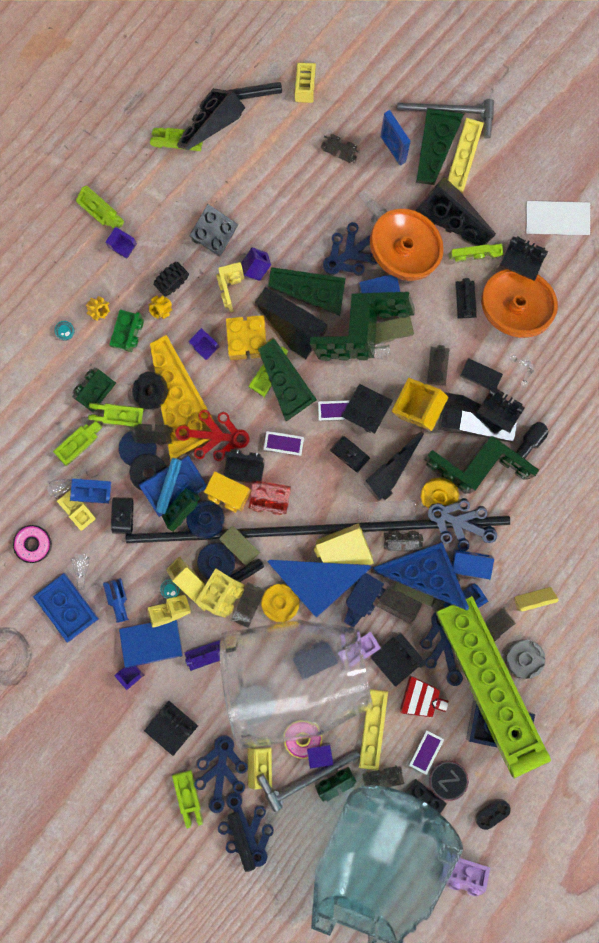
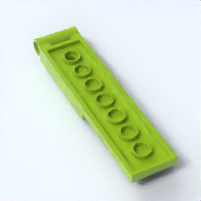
[436,596,551,779]

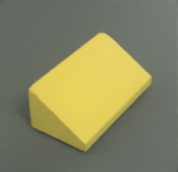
[514,587,559,612]
[248,747,272,789]

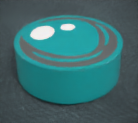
[55,321,75,341]
[160,579,180,599]

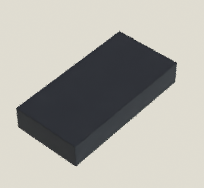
[460,358,503,390]

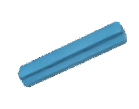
[156,458,182,514]

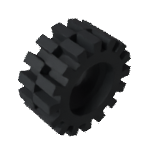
[153,262,189,297]

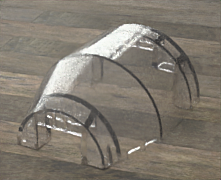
[220,619,373,750]

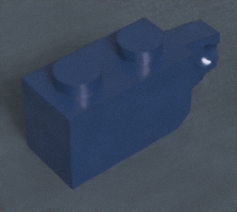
[343,573,385,628]

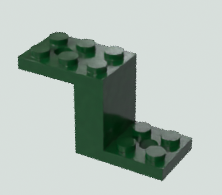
[310,292,415,361]
[424,435,539,494]

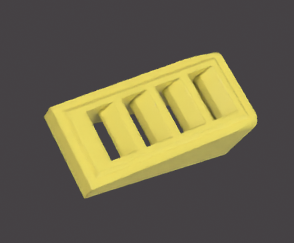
[295,63,316,103]

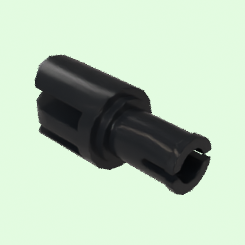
[516,422,549,459]

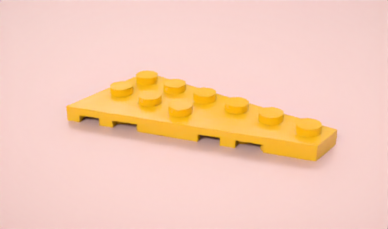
[150,335,214,461]

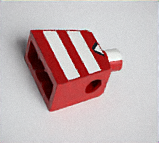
[400,675,449,717]

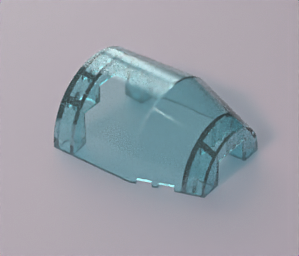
[311,785,463,943]

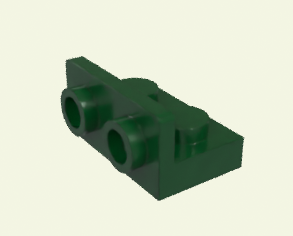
[72,367,116,413]
[162,488,200,532]

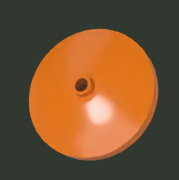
[370,209,443,281]
[481,269,558,338]

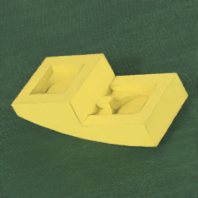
[57,490,96,531]
[147,595,191,627]

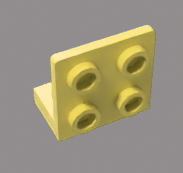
[216,262,244,313]
[195,568,245,618]

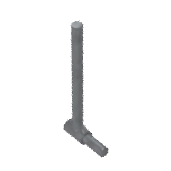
[397,99,494,138]
[257,750,360,812]

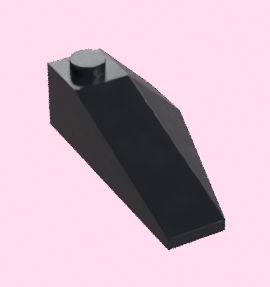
[177,88,246,150]
[415,177,496,246]
[255,287,328,360]
[438,392,517,442]
[364,431,424,501]

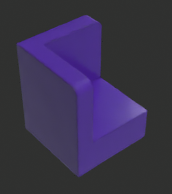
[105,227,137,259]
[241,247,271,281]
[188,328,219,360]
[114,666,145,690]
[307,743,333,769]

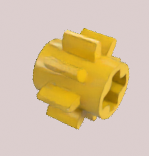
[148,295,172,319]
[86,296,110,321]

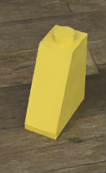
[314,523,374,565]
[166,556,206,611]

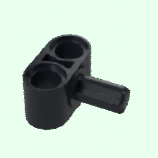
[330,435,370,473]
[111,497,134,534]

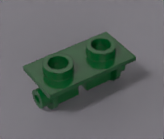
[315,767,357,802]

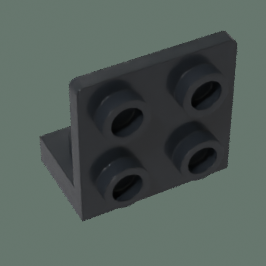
[224,449,265,484]
[371,632,426,686]

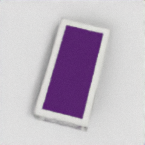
[318,400,350,421]
[264,431,304,456]
[409,730,444,775]

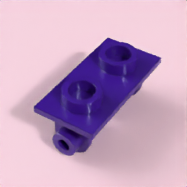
[184,640,227,671]

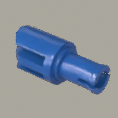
[103,578,129,623]

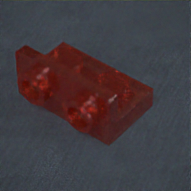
[248,480,291,515]

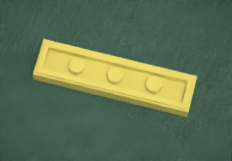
[447,118,484,194]
[359,689,388,770]

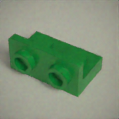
[109,309,144,352]

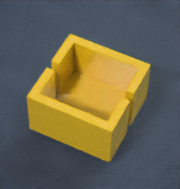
[226,315,267,360]
[391,377,448,431]
[204,471,252,513]

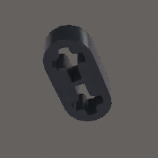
[476,799,511,830]

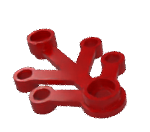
[175,409,250,461]

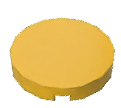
[420,477,460,514]
[261,584,300,622]

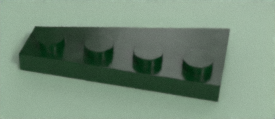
[416,109,464,185]
[268,267,346,316]
[258,337,317,422]

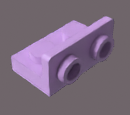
[443,856,490,896]

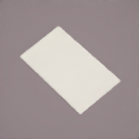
[526,201,590,235]

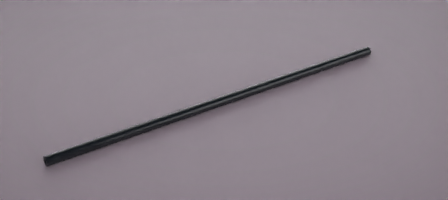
[126,516,510,544]

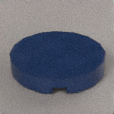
[118,430,157,466]
[186,501,225,539]
[197,543,236,579]

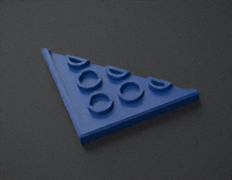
[373,542,469,610]
[267,560,372,618]

